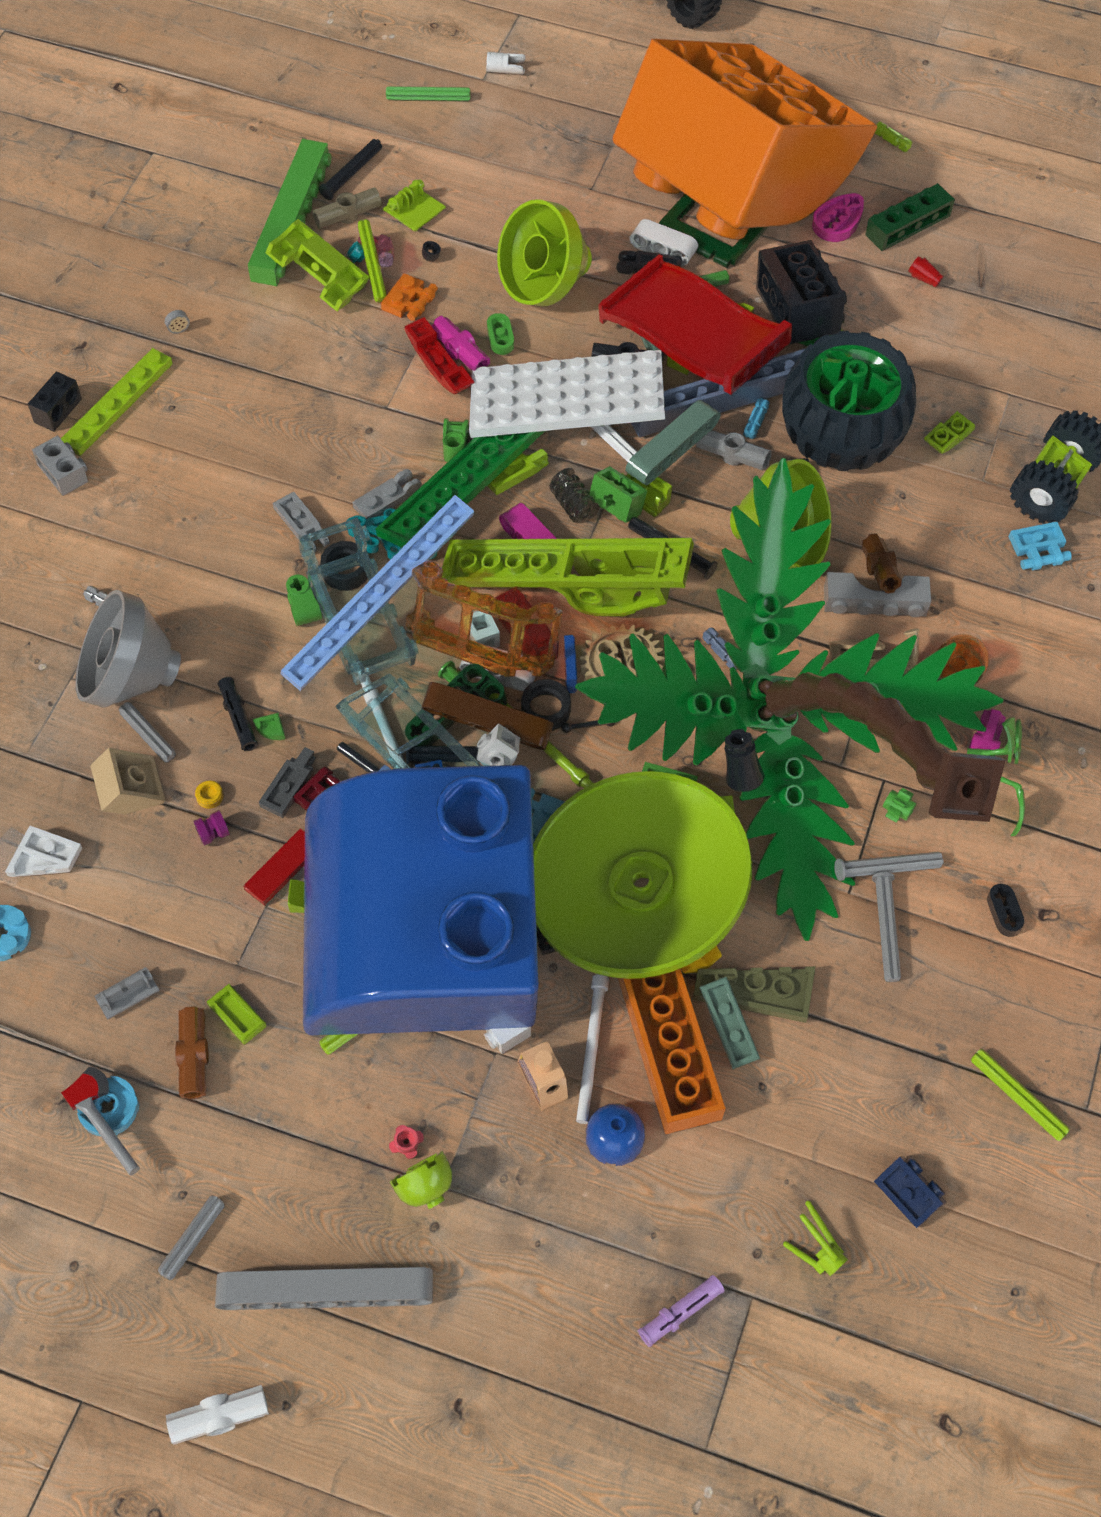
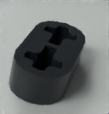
[987,884,1024,937]

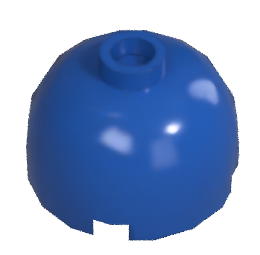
[586,1103,645,1166]

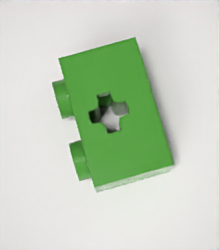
[588,466,648,523]

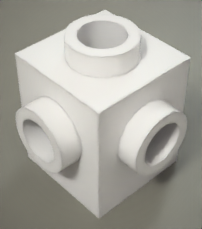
[477,723,520,766]

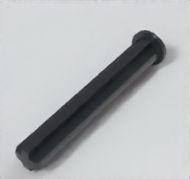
[319,139,383,200]
[628,517,718,580]
[406,743,480,764]

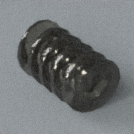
[549,468,599,523]

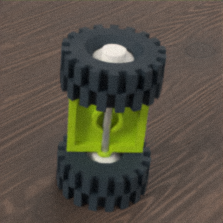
[1010,410,1101,524]

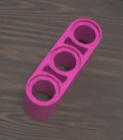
[499,503,557,539]

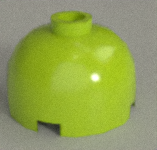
[390,1151,452,1209]

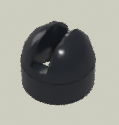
[422,241,441,262]

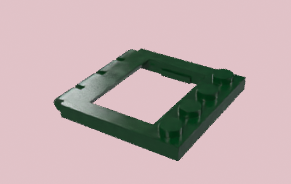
[659,194,768,268]

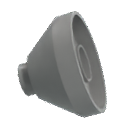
[76,590,181,708]

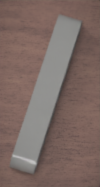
[215,1267,433,1310]

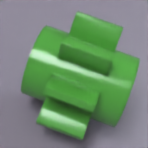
[882,788,917,823]

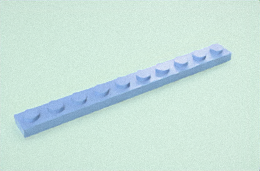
[281,495,474,691]

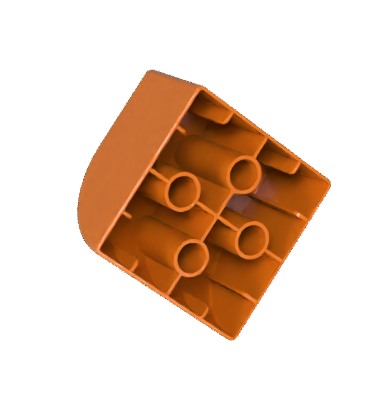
[613,39,877,240]

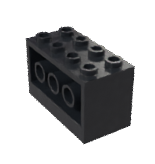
[756,240,847,345]

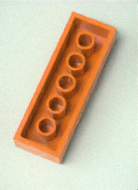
[618,969,726,1135]

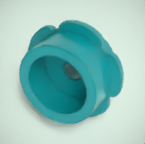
[346,241,365,263]

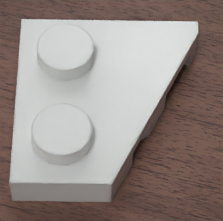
[5,826,82,877]

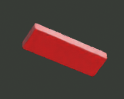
[243,828,305,906]

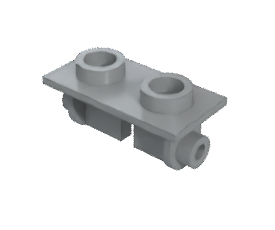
[94,967,160,1020]

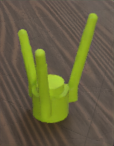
[783,1200,848,1276]

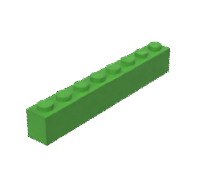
[248,139,332,286]

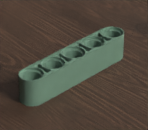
[625,400,721,485]

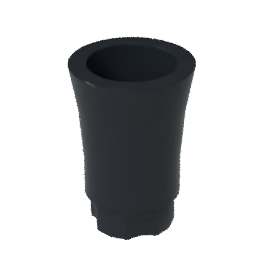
[724,729,765,792]

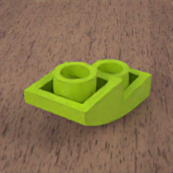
[924,411,975,454]

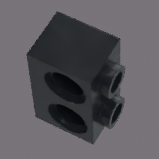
[28,371,82,432]

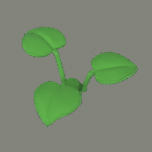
[967,717,1025,837]

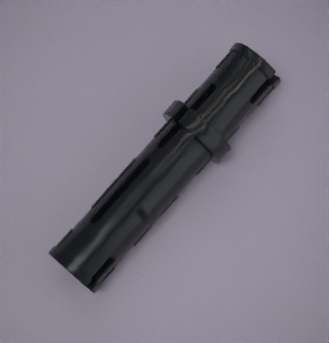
[217,677,258,751]

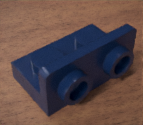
[874,1156,946,1228]

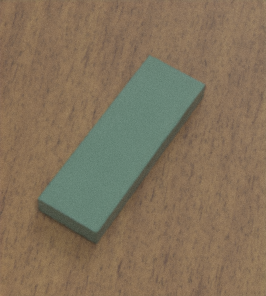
[699,977,760,1070]

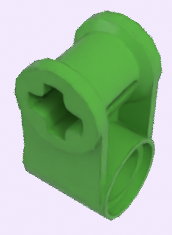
[443,418,469,462]
[286,574,322,627]

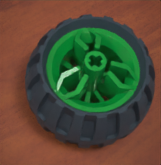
[782,331,916,471]

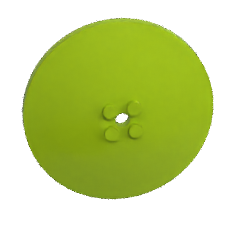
[533,771,752,979]

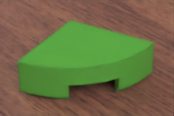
[253,713,285,740]

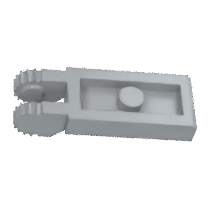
[352,469,422,519]
[272,492,330,554]

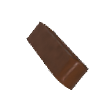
[421,682,554,750]

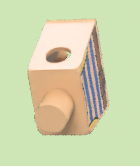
[518,1041,568,1111]

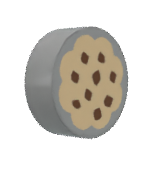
[164,310,190,334]

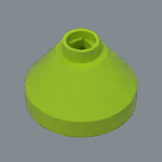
[497,199,592,306]
[730,459,831,569]

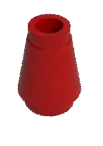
[908,256,944,288]

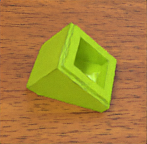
[288,879,304,913]

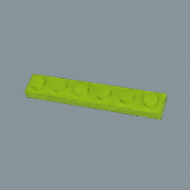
[60,348,173,456]

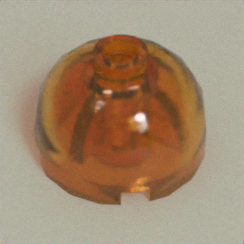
[937,634,990,684]

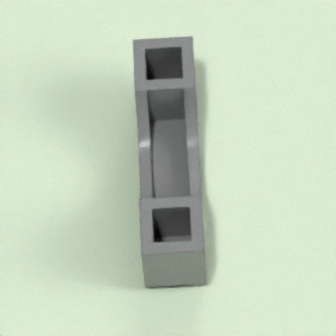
[824,572,931,617]

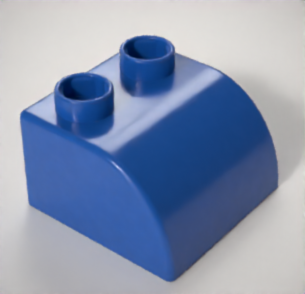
[303,765,539,1035]

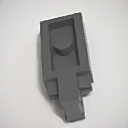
[259,747,316,818]

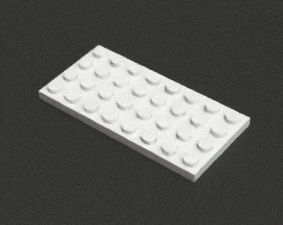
[469,350,665,438]

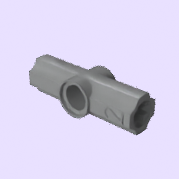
[696,430,772,470]

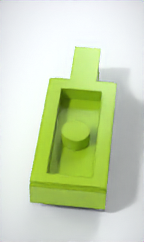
[488,449,549,495]

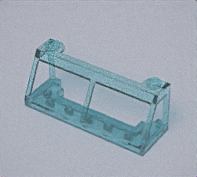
[335,673,488,769]

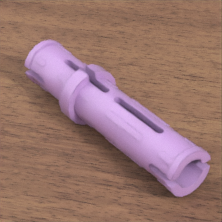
[638,1275,725,1347]

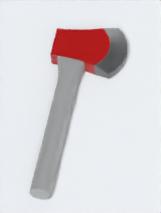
[61,1067,140,1176]

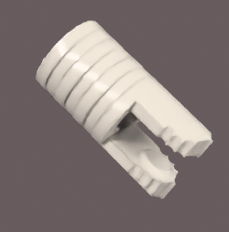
[486,52,525,74]

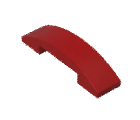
[404,317,475,395]

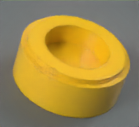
[195,780,224,809]

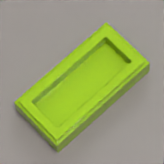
[207,984,267,1045]

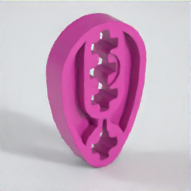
[812,193,864,242]

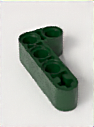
[405,664,508,746]

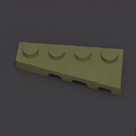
[692,966,816,1023]

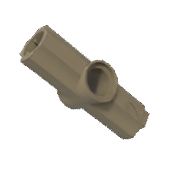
[312,187,382,229]

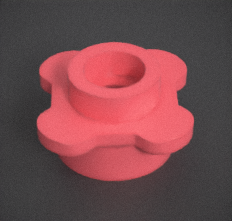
[389,1125,424,1159]

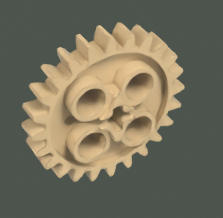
[580,624,664,681]

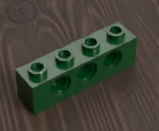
[865,183,955,251]

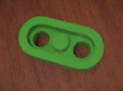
[487,313,514,355]

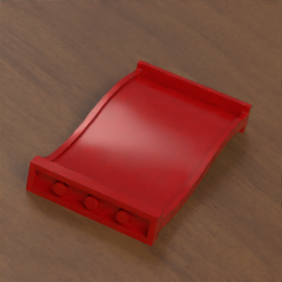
[599,254,792,395]

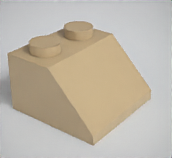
[90,748,165,815]

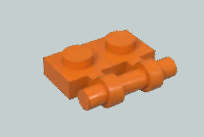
[381,273,438,321]

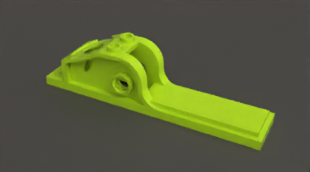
[438,538,694,616]

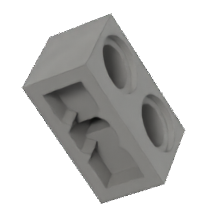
[32,435,88,496]

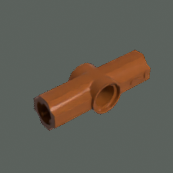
[175,1006,209,1100]

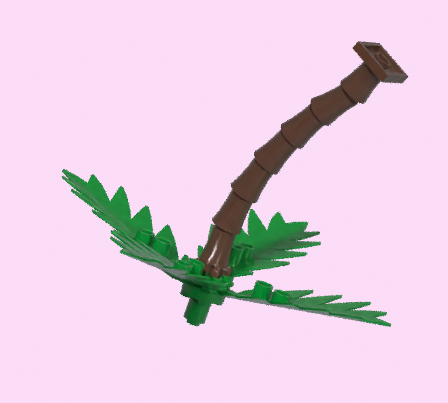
[575,458,1006,941]

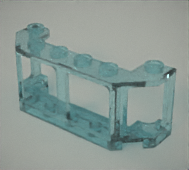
[299,518,418,685]

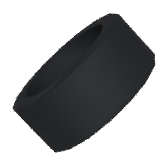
[320,541,370,591]
[521,679,571,731]

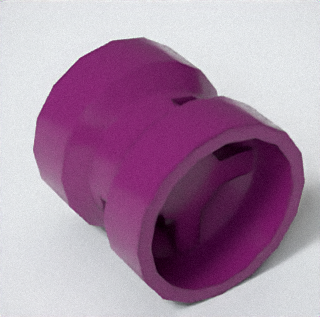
[193,810,230,846]

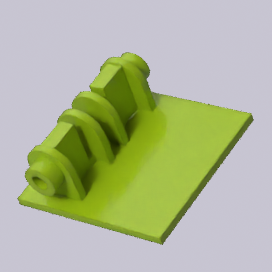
[383,179,446,232]

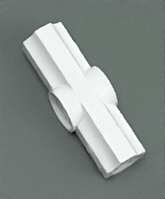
[166,1385,269,1445]

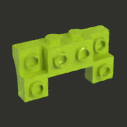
[265,219,370,312]

